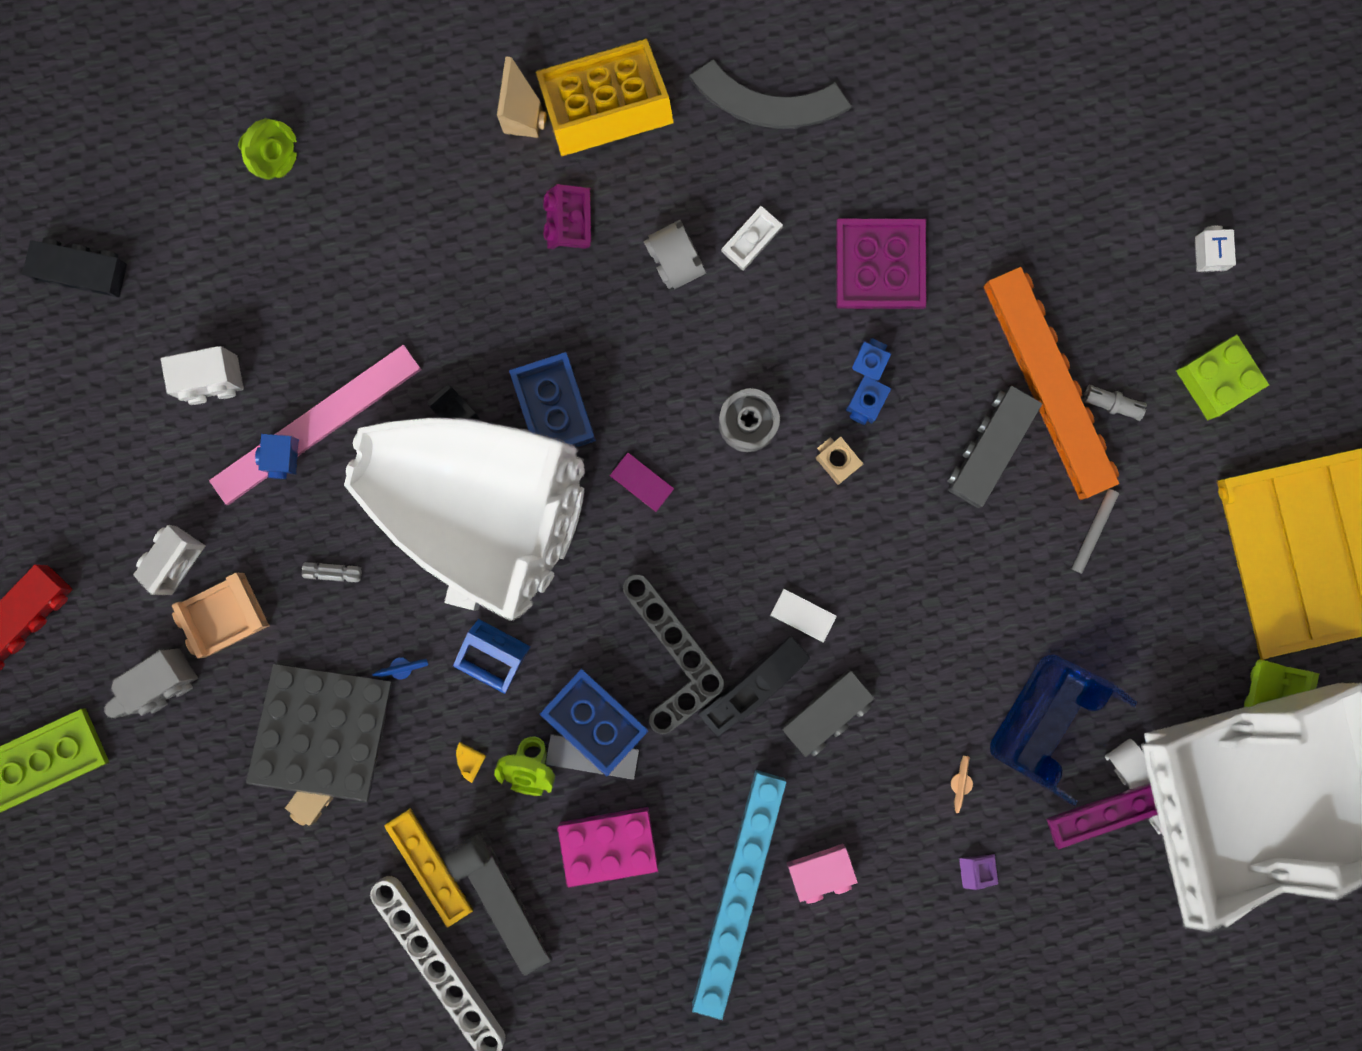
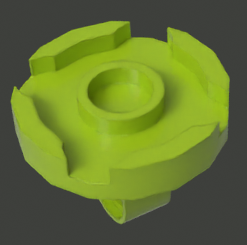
[238,118,297,180]
[494,737,555,796]

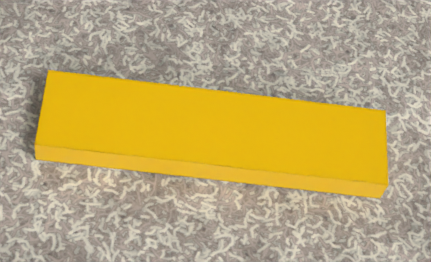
[384,808,473,928]

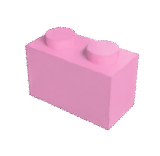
[787,844,857,904]

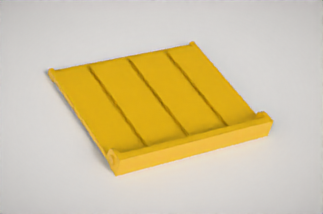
[1217,448,1362,660]

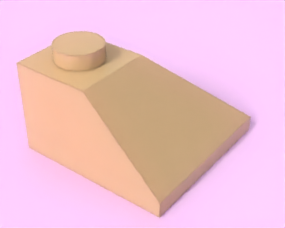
[497,57,546,138]

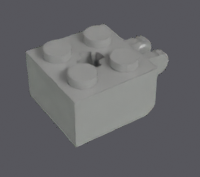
[104,649,198,718]

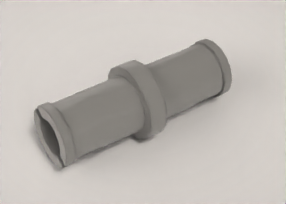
[1083,385,1147,421]

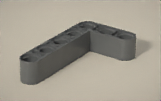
[623,575,724,734]
[445,831,552,976]

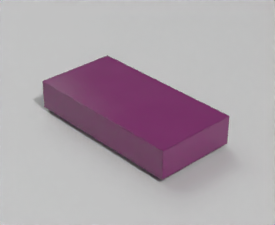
[609,453,674,512]

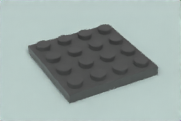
[246,664,392,802]

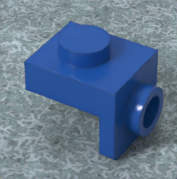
[852,338,891,380]

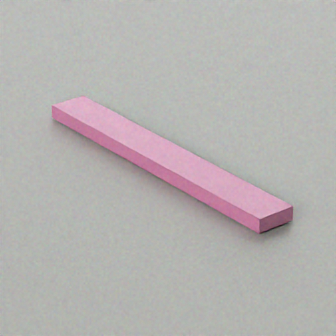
[209,345,422,505]

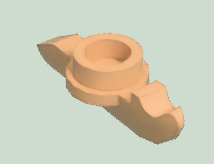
[951,756,973,813]

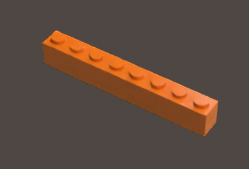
[983,267,1120,500]

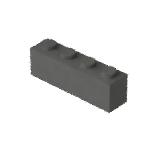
[947,386,1042,508]

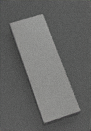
[546,734,639,780]

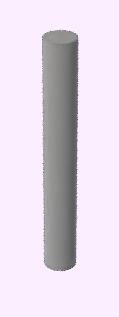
[1071,489,1119,574]

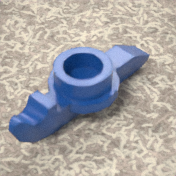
[372,658,428,679]

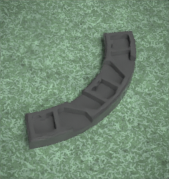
[689,60,851,129]

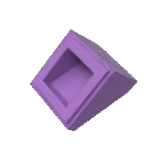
[959,854,998,890]

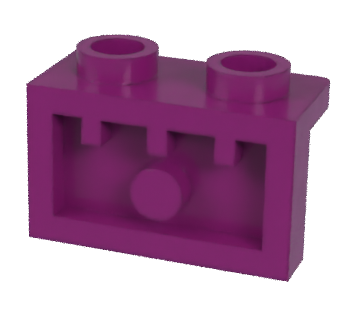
[543,184,591,249]

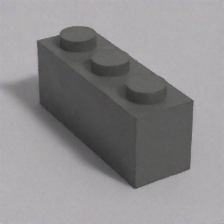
[780,670,874,757]

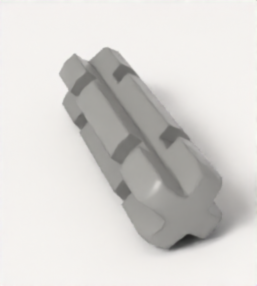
[302,562,362,582]

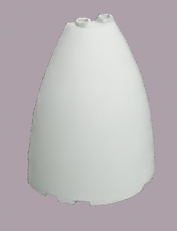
[344,418,585,620]

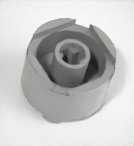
[644,220,706,289]
[719,388,780,452]

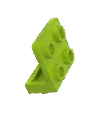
[1244,659,1319,707]

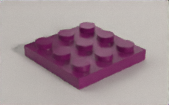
[836,219,926,309]

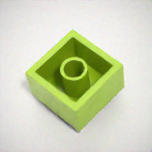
[1176,335,1269,420]

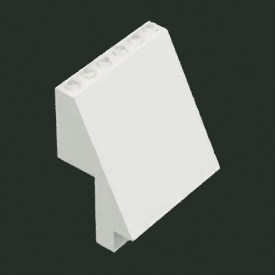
[1142,683,1362,931]

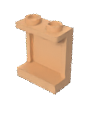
[172,572,269,658]

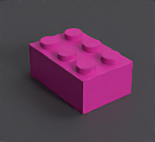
[558,807,658,887]

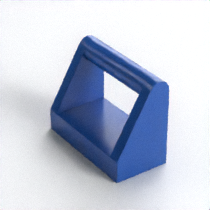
[453,619,531,694]

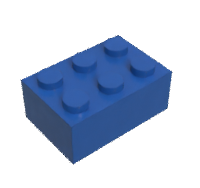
[509,352,596,448]
[540,669,648,777]

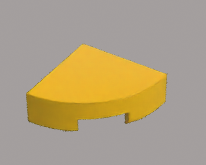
[456,742,487,783]

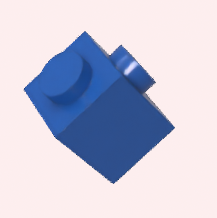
[846,375,891,425]
[255,434,299,479]

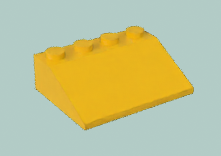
[536,39,674,156]

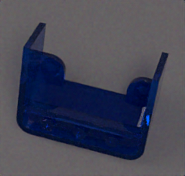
[990,654,1138,806]

